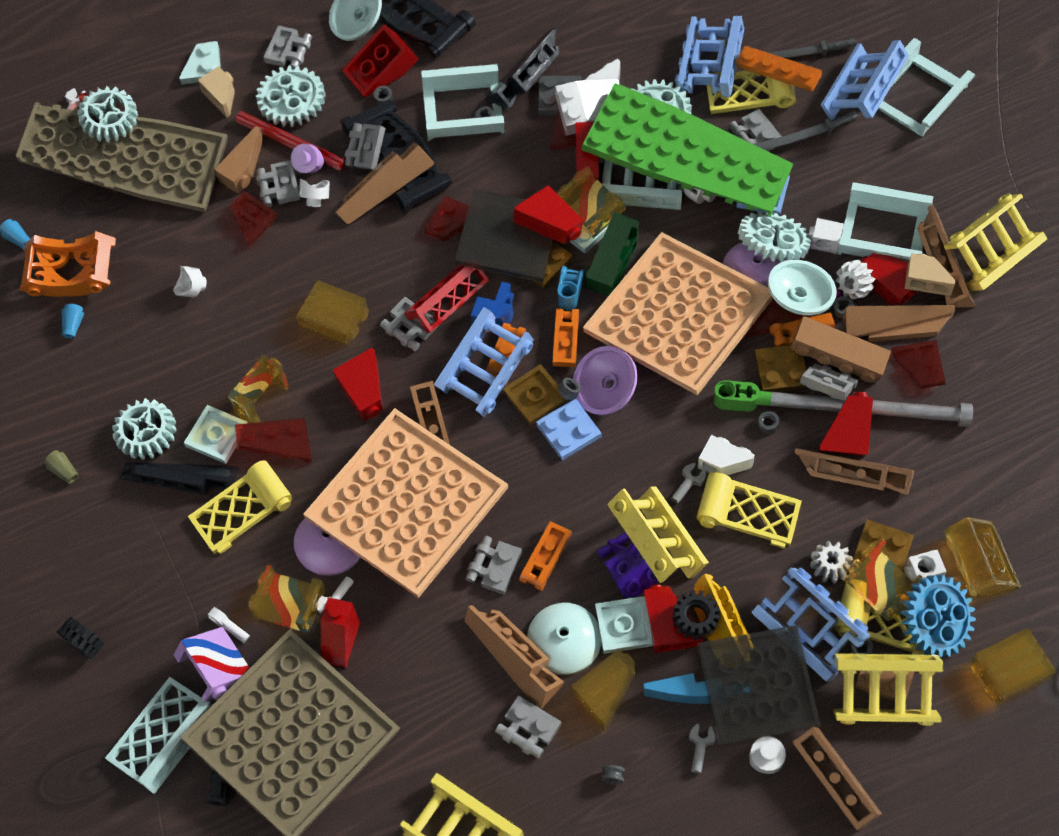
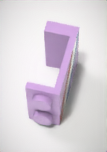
[174,627,250,702]

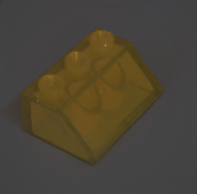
[944,517,1021,599]

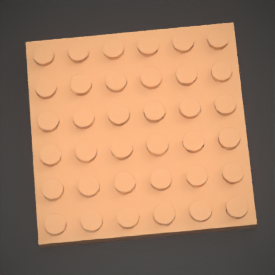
[583,232,773,395]
[303,408,508,598]

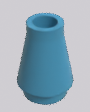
[0,219,30,250]
[61,304,84,339]

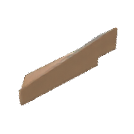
[917,204,975,308]
[842,305,955,342]
[795,448,915,495]

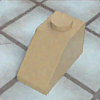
[198,66,235,118]
[904,253,955,296]

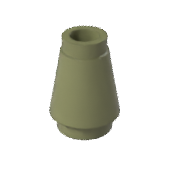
[44,450,79,484]

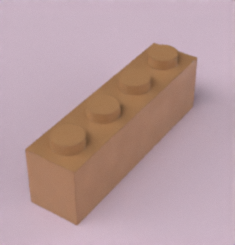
[790,316,891,383]
[793,727,882,830]

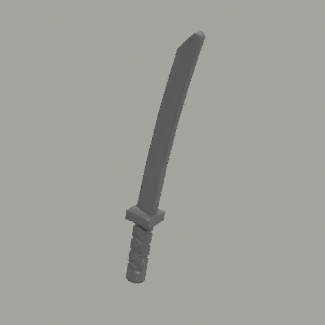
[767,38,856,58]
[754,111,858,150]

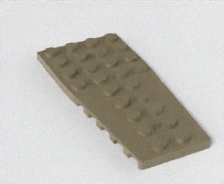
[16,102,228,213]

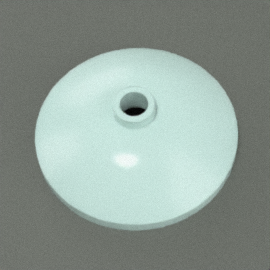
[329,0,382,41]
[768,260,836,315]
[527,603,602,675]

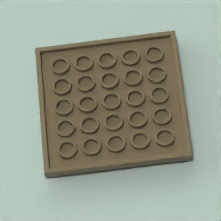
[180,629,400,836]

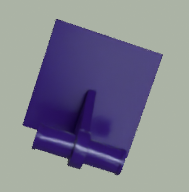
[597,532,659,599]

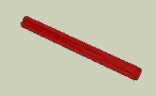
[235,111,345,171]

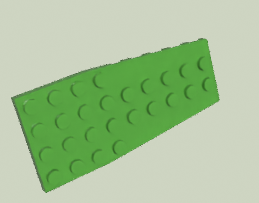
[582,82,793,217]

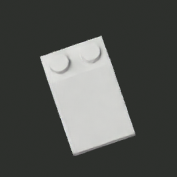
[555,80,619,135]

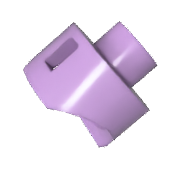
[291,144,324,173]

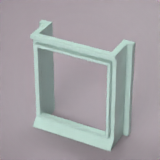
[878,38,975,137]
[421,64,504,141]
[838,182,933,262]

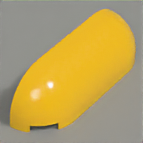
[693,574,753,668]

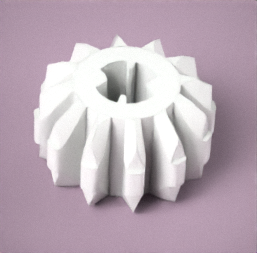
[835,260,876,300]
[810,540,853,584]

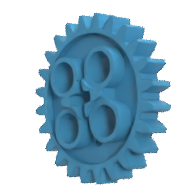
[901,575,976,657]

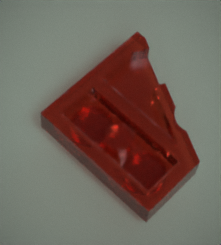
[230,191,278,247]

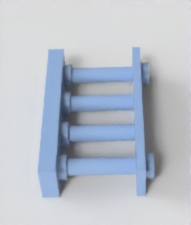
[821,40,909,120]
[434,307,534,417]

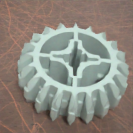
[77,86,138,143]
[112,398,177,460]

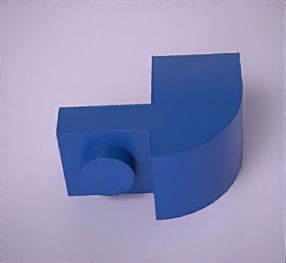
[471,282,514,327]

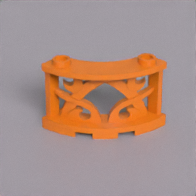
[20,231,116,297]

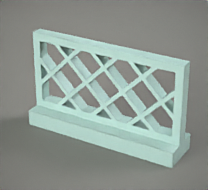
[105,677,212,794]

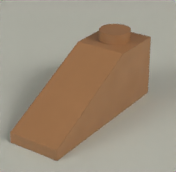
[214,126,263,194]
[409,381,450,445]

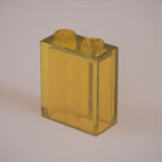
[297,280,369,346]
[971,628,1056,705]

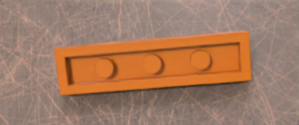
[735,46,822,92]

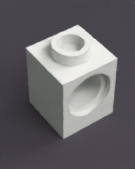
[809,218,844,254]
[904,550,946,584]

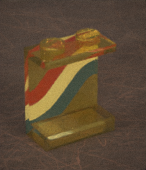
[557,166,626,239]
[228,355,289,428]
[844,540,923,621]
[249,565,326,633]

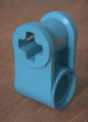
[558,266,585,311]

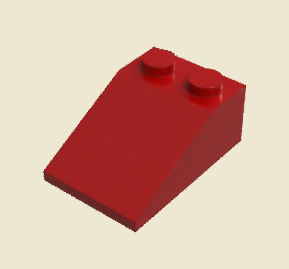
[342,24,419,97]

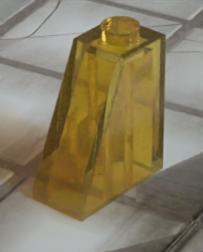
[572,649,635,731]

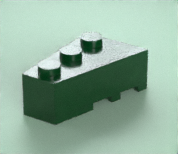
[584,212,639,297]

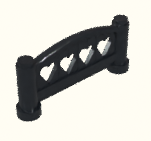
[379,0,476,58]
[340,100,452,213]

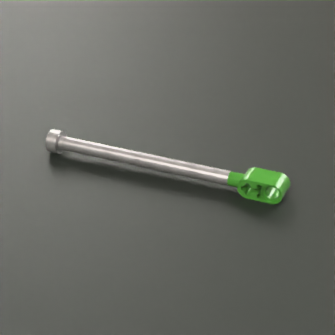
[714,380,973,427]

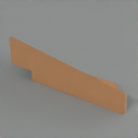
[335,142,434,224]
[465,605,564,709]

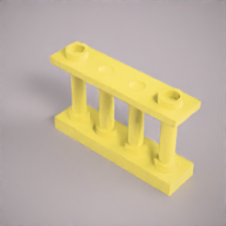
[944,193,1047,291]
[607,487,709,583]
[833,654,943,726]
[400,773,524,836]

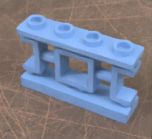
[675,16,744,97]
[751,567,871,682]

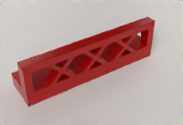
[404,259,489,333]

